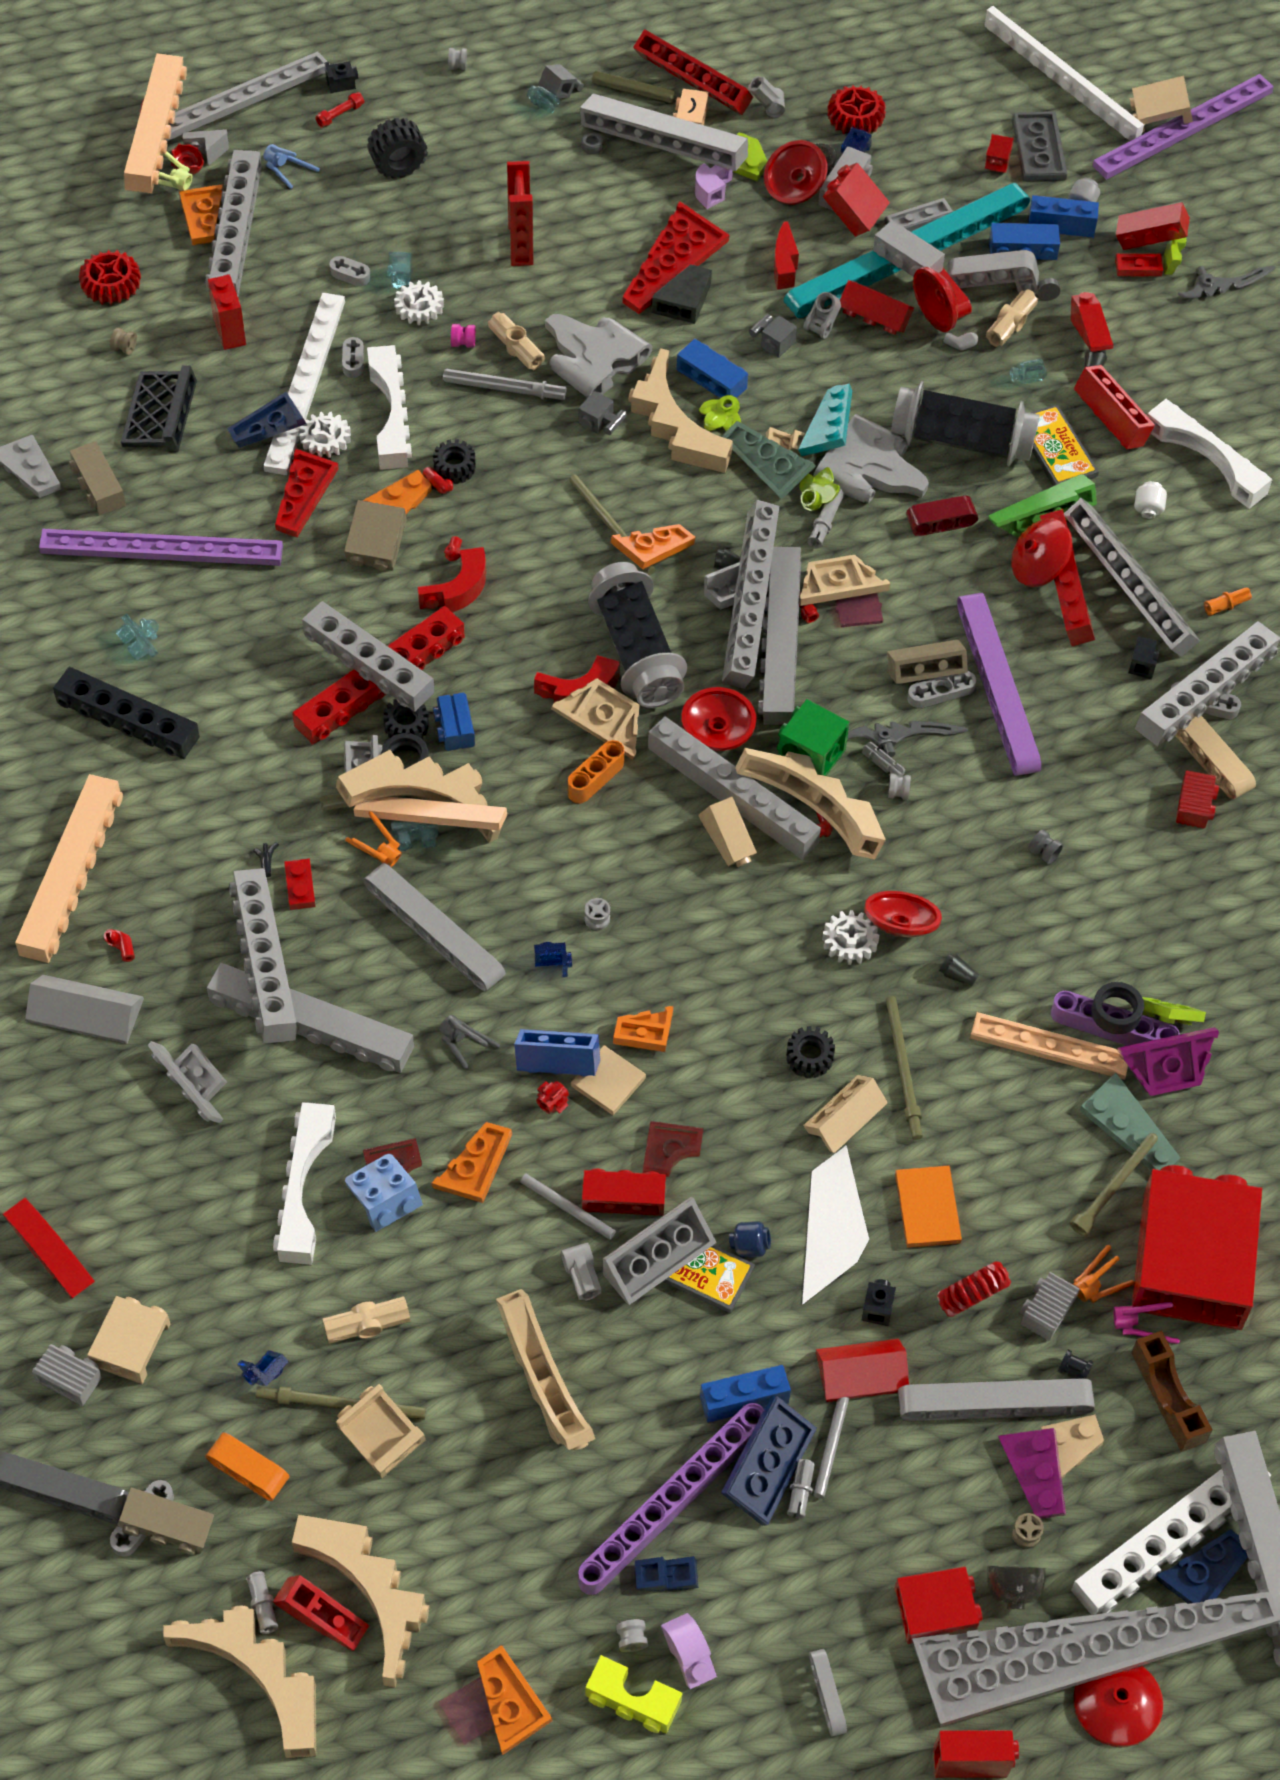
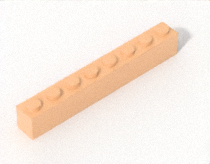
[124,53,187,193]
[15,774,123,963]

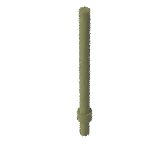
[569,475,655,575]
[886,996,923,1140]
[256,1386,426,1419]

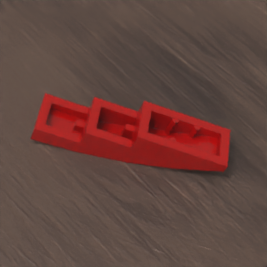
[2,1197,95,1300]

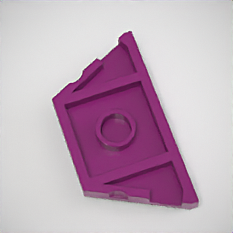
[1118,1027,1219,1096]

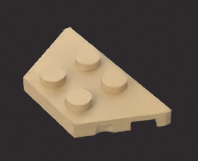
[799,555,890,606]
[551,679,639,760]

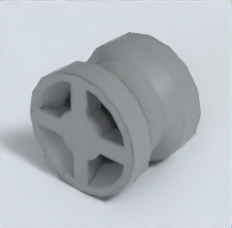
[448,48,467,70]
[888,773,911,800]
[584,898,610,931]
[616,1619,648,1652]

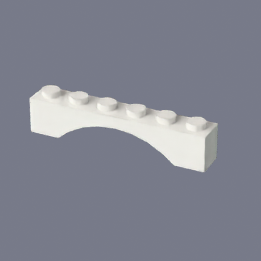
[367,345,412,470]
[1147,399,1272,509]
[273,1102,336,1265]

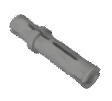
[807,489,845,549]

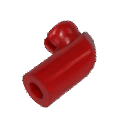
[423,467,453,494]
[444,536,462,562]
[816,812,834,838]
[103,929,135,962]

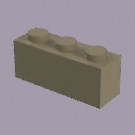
[68,441,126,516]
[887,640,968,684]
[117,1487,215,1555]

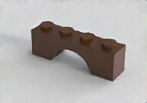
[1131,1330,1213,1452]

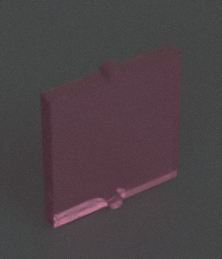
[835,593,883,627]
[439,1677,494,1745]

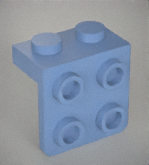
[345,1154,423,1232]

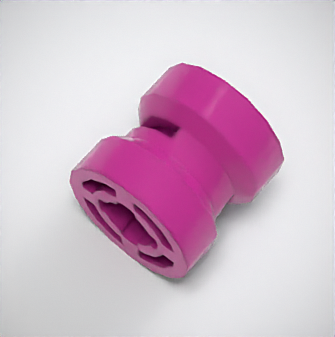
[451,324,476,348]

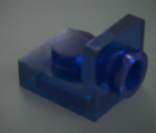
[841,127,872,153]

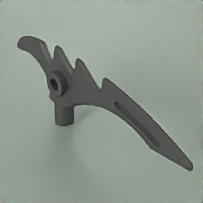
[1178,266,1276,298]
[847,721,968,757]

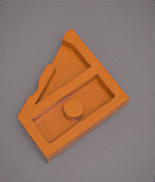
[613,1006,674,1052]

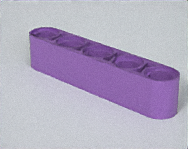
[1051,991,1180,1046]

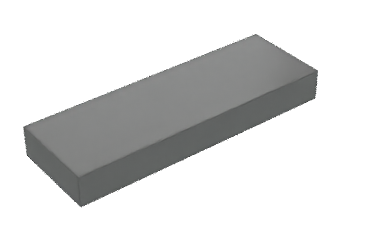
[884,198,953,232]

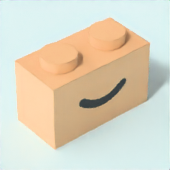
[673,89,709,125]

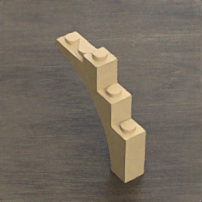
[628,348,733,473]
[735,748,886,859]
[336,750,501,843]
[496,1289,595,1450]
[292,1515,429,1688]
[163,1606,316,1758]

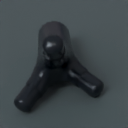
[254,842,279,878]

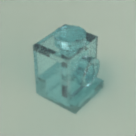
[387,252,412,288]

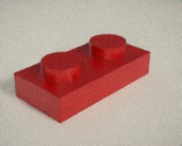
[1115,254,1163,276]
[284,858,316,910]

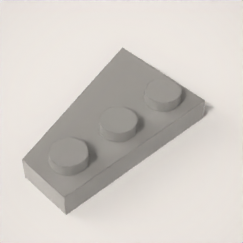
[0,434,61,498]

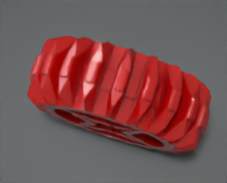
[827,84,886,137]
[79,249,141,305]
[937,1261,1011,1317]

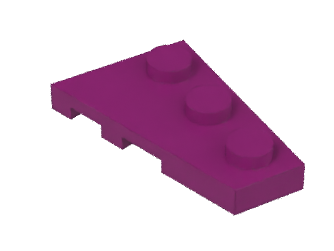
[998,1428,1066,1519]

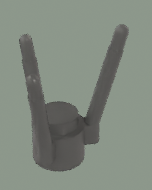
[439,1015,500,1069]

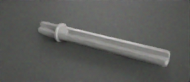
[443,369,567,400]

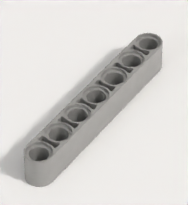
[363,863,506,992]
[898,1379,1095,1421]

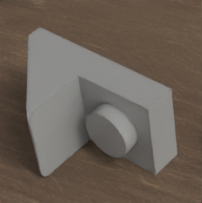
[183,129,229,165]

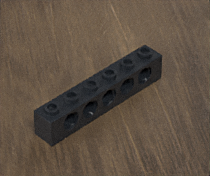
[53,666,200,759]

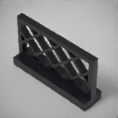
[120,365,197,452]

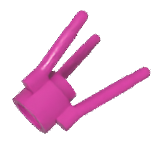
[1113,1302,1180,1344]

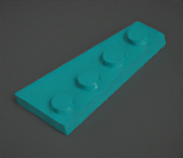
[798,384,852,457]

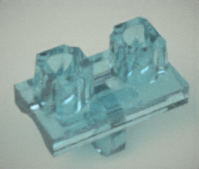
[116,613,159,660]
[391,821,439,851]

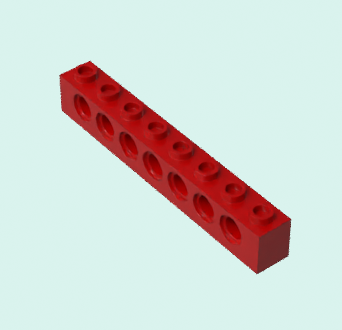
[292,606,465,745]

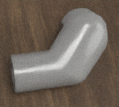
[943,332,979,351]

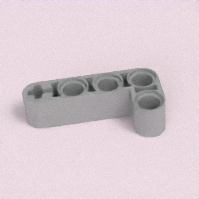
[947,250,1039,294]

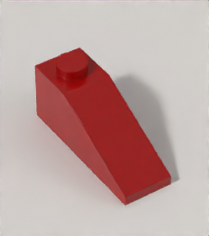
[1070,292,1113,352]
[273,1575,369,1651]

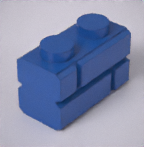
[433,693,475,751]

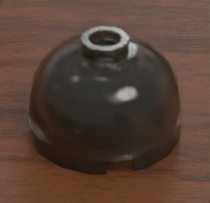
[987,1566,1046,1609]

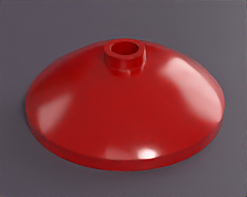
[764,140,827,205]
[913,267,958,332]
[1011,518,1072,587]
[681,687,756,751]
[864,891,942,938]
[1073,1665,1163,1747]

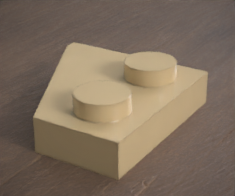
[1040,1415,1104,1479]

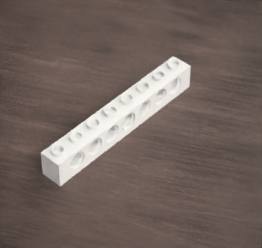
[1071,1469,1271,1615]

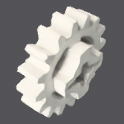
[394,281,444,325]
[299,412,351,458]
[822,910,879,965]

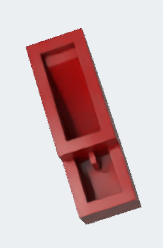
[774,221,799,290]

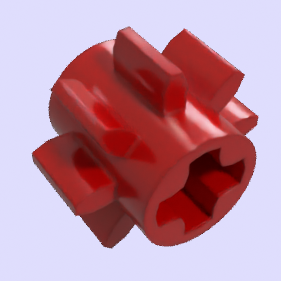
[536,1081,569,1114]

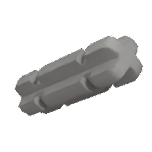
[862,742,905,777]

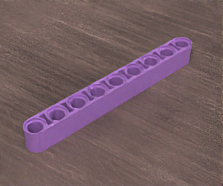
[957,593,1041,776]
[578,1403,764,1595]

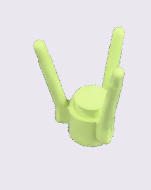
[158,152,192,191]

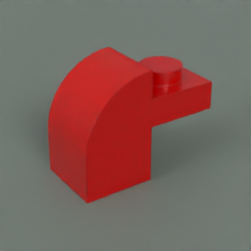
[984,134,1013,173]

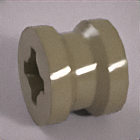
[110,327,137,355]
[1012,1513,1044,1549]

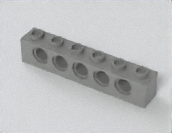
[302,601,435,712]

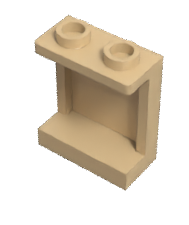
[1130,76,1193,133]
[87,1296,171,1384]
[336,1384,426,1478]

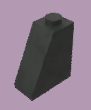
[652,264,712,324]

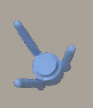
[263,144,320,189]

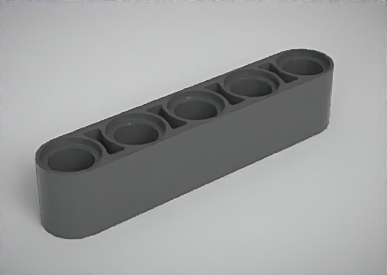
[0,1452,128,1524]

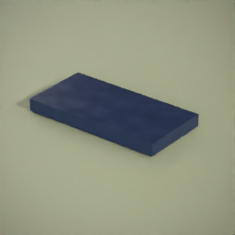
[721,1396,817,1526]

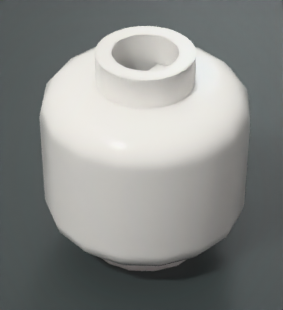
[1134,481,1167,519]

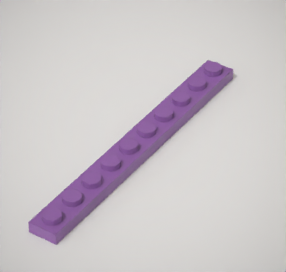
[1093,74,1274,180]
[39,529,283,566]

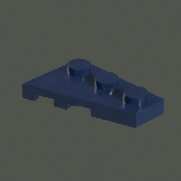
[227,391,307,448]
[1156,1529,1248,1604]

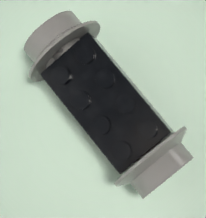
[891,381,1040,467]
[588,562,687,708]

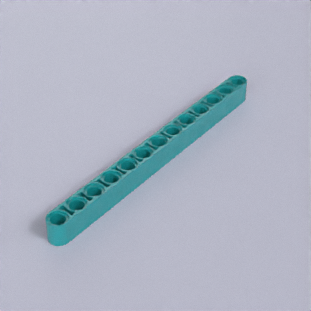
[783,183,1031,319]

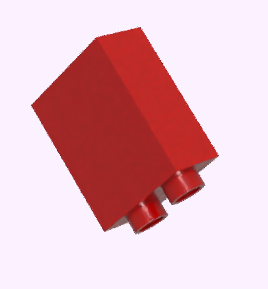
[1132,1165,1262,1330]

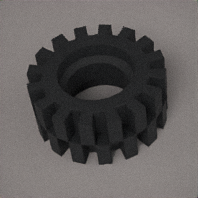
[433,439,476,484]
[383,699,429,739]
[786,1026,835,1078]

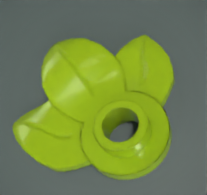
[699,395,741,432]
[799,467,840,512]

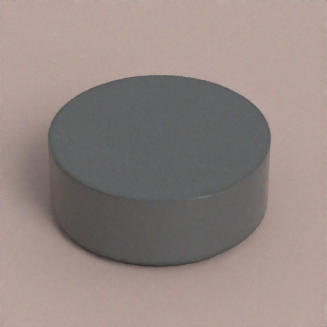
[581,133,603,154]
[1037,278,1061,301]

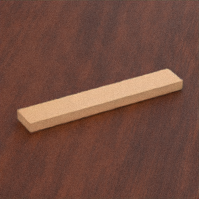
[353,796,507,830]
[970,1012,1128,1080]

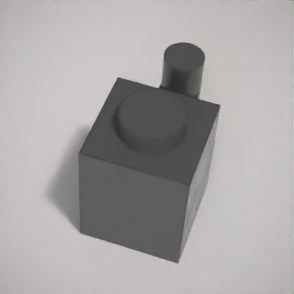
[538,64,584,99]
[749,314,797,358]
[578,391,627,435]

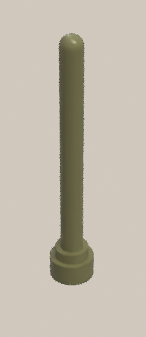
[1069,1133,1158,1237]

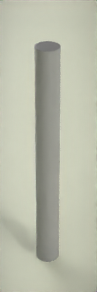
[520,1173,616,1240]
[813,1397,849,1499]

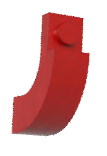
[417,547,486,612]
[534,655,620,703]

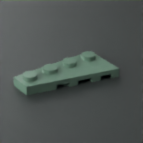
[721,421,815,499]
[1080,1073,1180,1171]

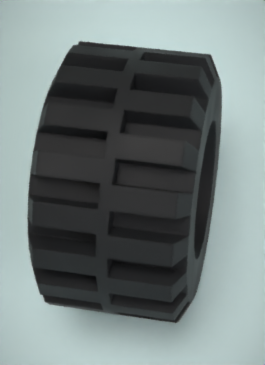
[367,118,428,179]

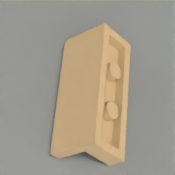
[803,1075,887,1153]

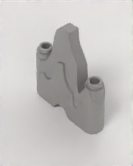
[545,314,653,398]
[813,414,929,503]

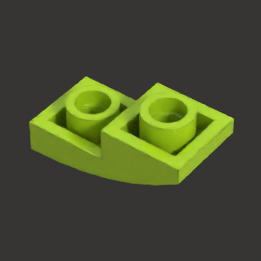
[1163,238,1186,275]

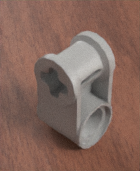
[803,292,841,339]

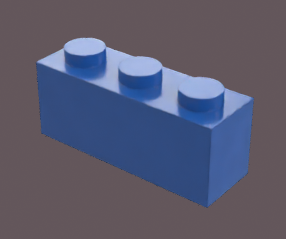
[1028,195,1099,238]
[989,223,1060,260]
[676,339,748,398]
[514,1029,601,1076]
[700,1365,791,1423]

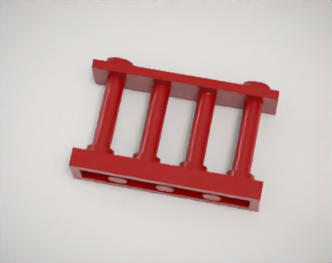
[507,161,534,266]

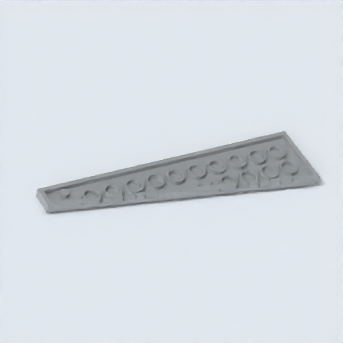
[912,1592,1280,1727]

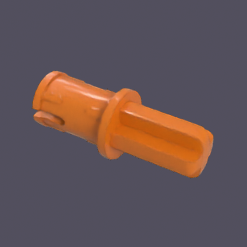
[1204,587,1252,616]

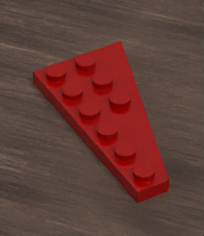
[622,201,730,314]

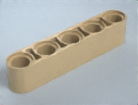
[1175,716,1256,799]

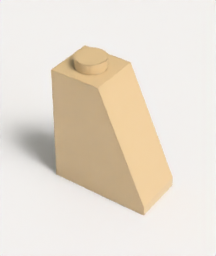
[699,797,757,867]

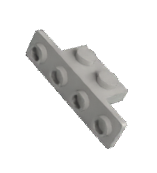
[148,1041,227,1123]

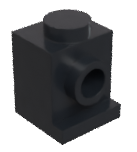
[324,61,358,94]
[1128,636,1159,679]
[861,1279,896,1326]

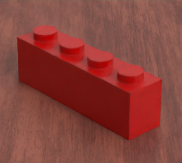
[1073,365,1155,449]

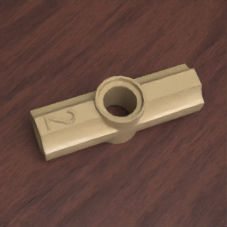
[986,289,1038,347]
[488,312,545,370]
[323,1297,411,1344]

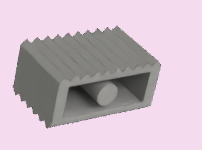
[1020,1272,1079,1341]
[32,1344,102,1406]

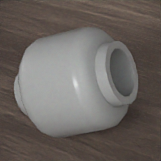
[1068,178,1100,202]

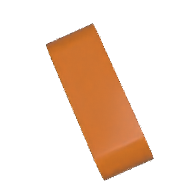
[568,740,624,804]
[205,1432,290,1501]

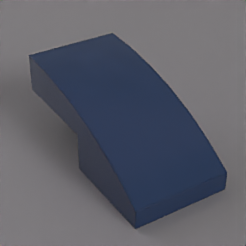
[635,1556,699,1591]

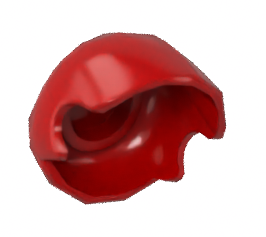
[171,144,204,175]

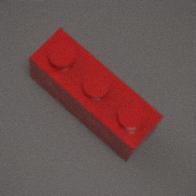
[1116,202,1190,250]
[840,280,914,335]
[582,1168,666,1216]

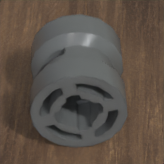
[1028,829,1064,865]

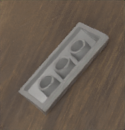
[25,975,144,1044]
[603,1197,717,1305]

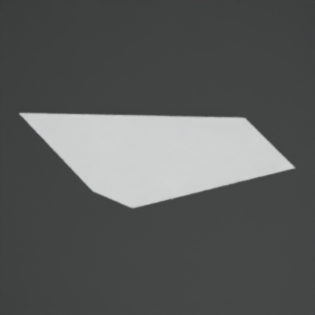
[802,1146,869,1305]

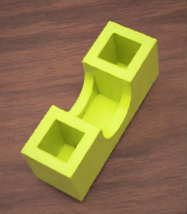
[585,1655,682,1734]

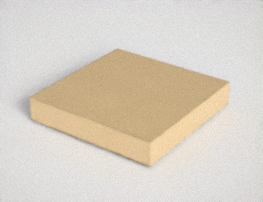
[571,1045,646,1116]

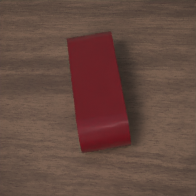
[906,496,979,536]

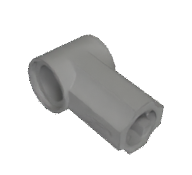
[748,75,785,118]
[561,1242,601,1301]

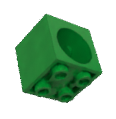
[777,699,850,776]

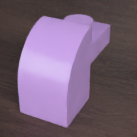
[695,163,732,209]
[661,1613,717,1689]

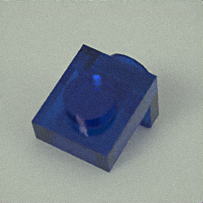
[534,942,572,977]
[237,1350,289,1387]

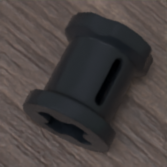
[1058,1349,1094,1379]

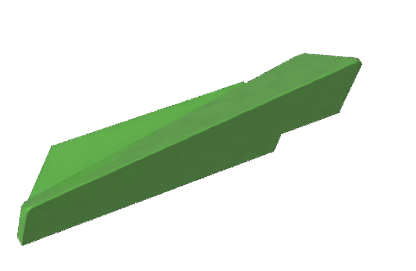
[989,474,1097,538]

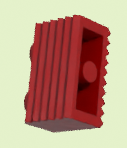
[1176,770,1219,829]

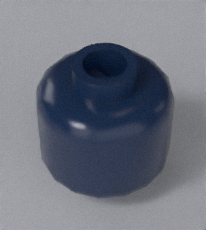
[729,1221,771,1258]

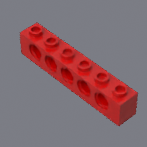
[633,29,754,115]

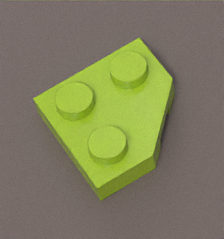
[732,132,768,181]
[1130,997,1206,1025]

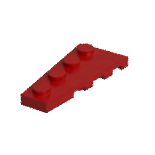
[275,448,339,538]

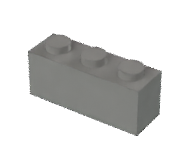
[818,146,873,210]
[873,220,945,277]

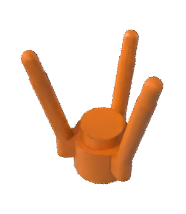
[345,811,402,868]
[1072,1245,1134,1303]

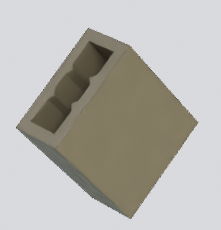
[344,500,407,571]

